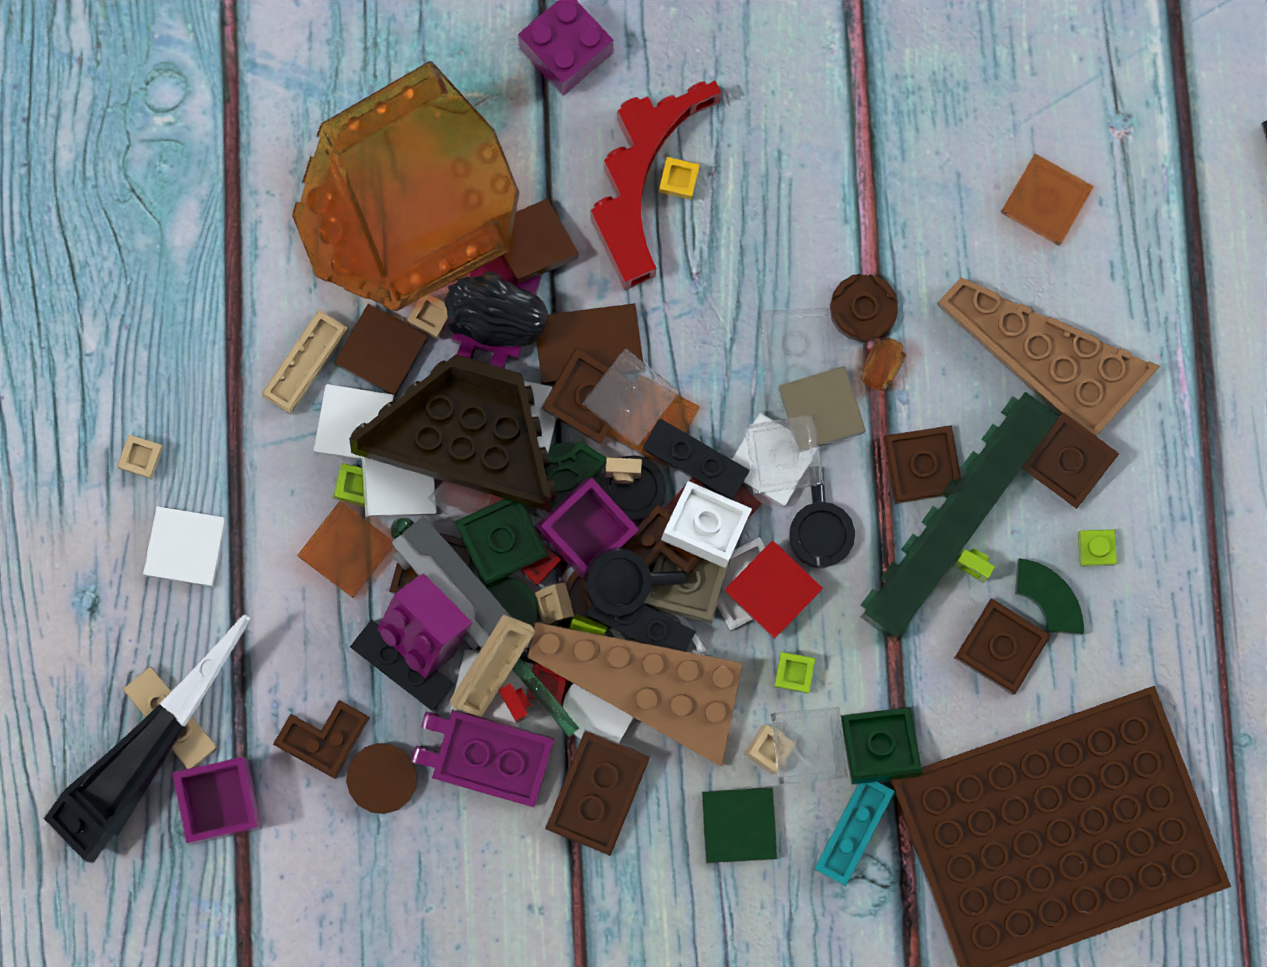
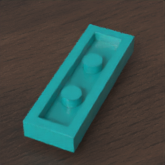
[814,782,895,886]

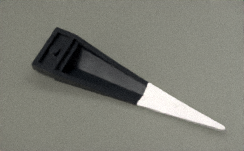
[44,615,251,863]

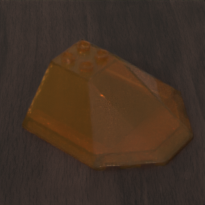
[292,61,520,311]

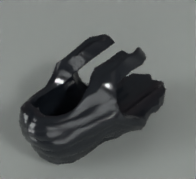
[445,272,548,347]

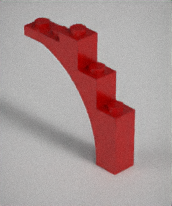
[590,80,721,290]

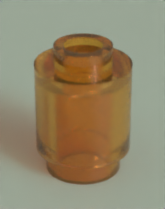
[860,337,907,391]

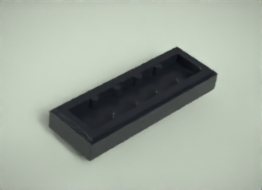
[642,418,750,500]
[586,604,696,651]
[350,619,455,712]

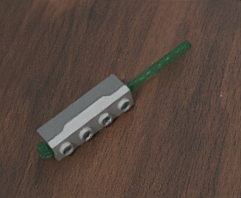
[390,516,580,737]

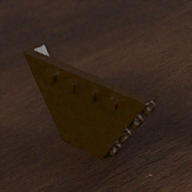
[349,355,557,512]

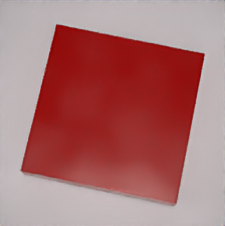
[724,540,823,639]

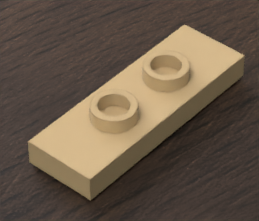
[261,310,349,415]
[450,614,536,718]
[123,667,218,769]

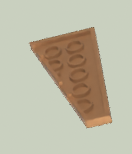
[937,277,1160,436]
[528,622,743,767]

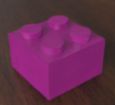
[518,0,614,96]
[535,478,639,578]
[377,573,472,679]
[172,757,262,845]

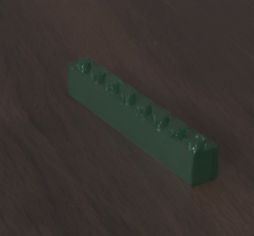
[860,392,1059,642]

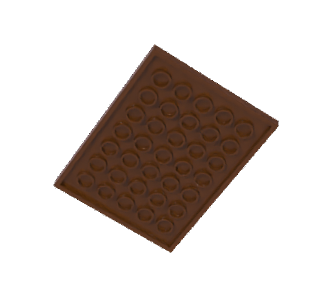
[890,685,1231,967]

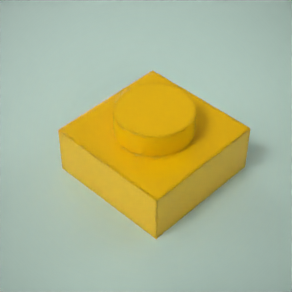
[659,157,700,200]

